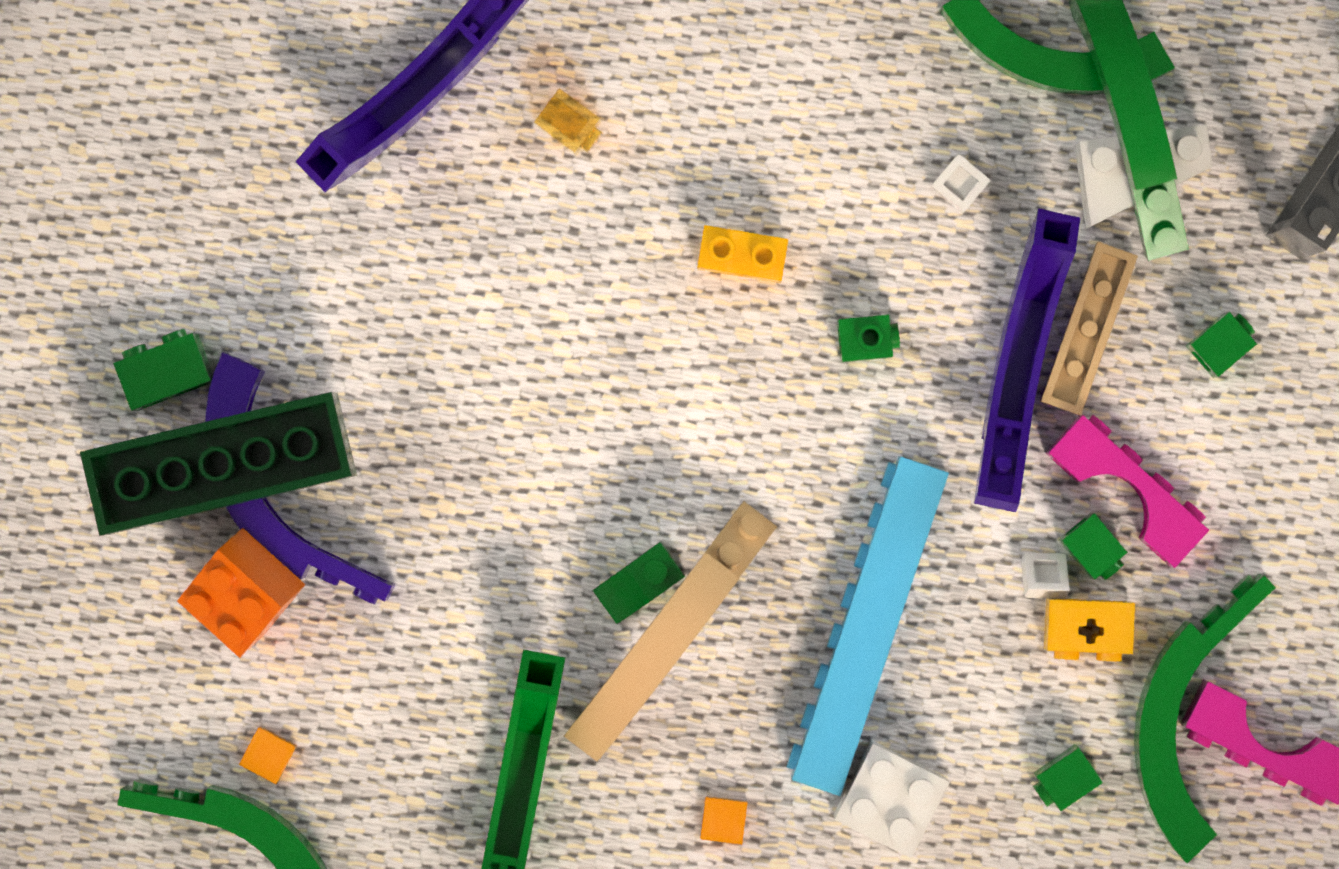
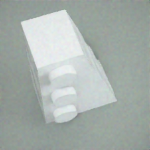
[1075,125,1213,229]

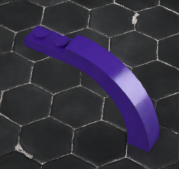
[295,0,529,192]
[974,208,1080,513]
[205,352,395,604]

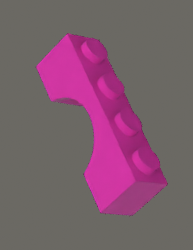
[1045,415,1209,568]
[1180,679,1339,806]

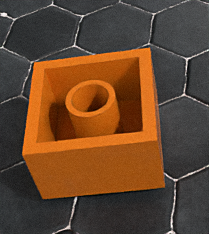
[177,528,306,658]

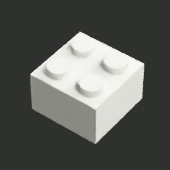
[833,740,950,858]

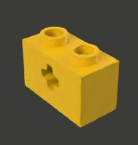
[697,225,789,283]
[1044,598,1135,662]

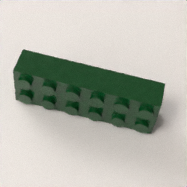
[80,392,357,536]

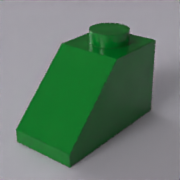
[592,541,685,624]

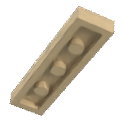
[1039,242,1138,416]

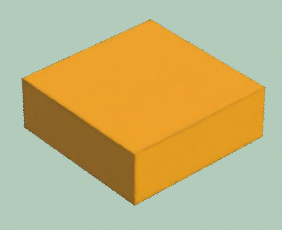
[239,726,297,784]
[700,796,748,845]

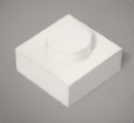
[931,153,991,214]
[1021,552,1070,599]

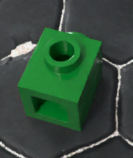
[837,314,900,363]

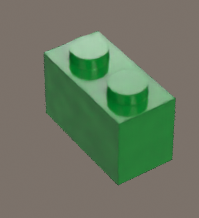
[113,329,213,411]

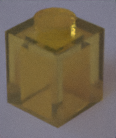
[534,88,603,156]

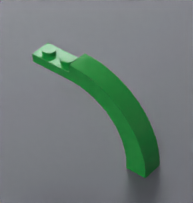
[940,0,1175,95]
[1068,0,1189,261]
[1134,574,1276,864]
[481,649,566,869]
[117,780,327,869]

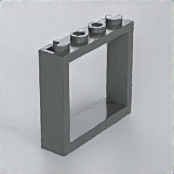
[1265,125,1339,259]

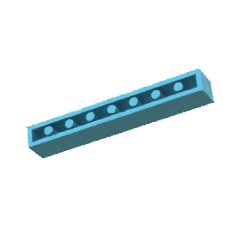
[786,456,949,796]

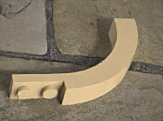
[564,501,777,762]

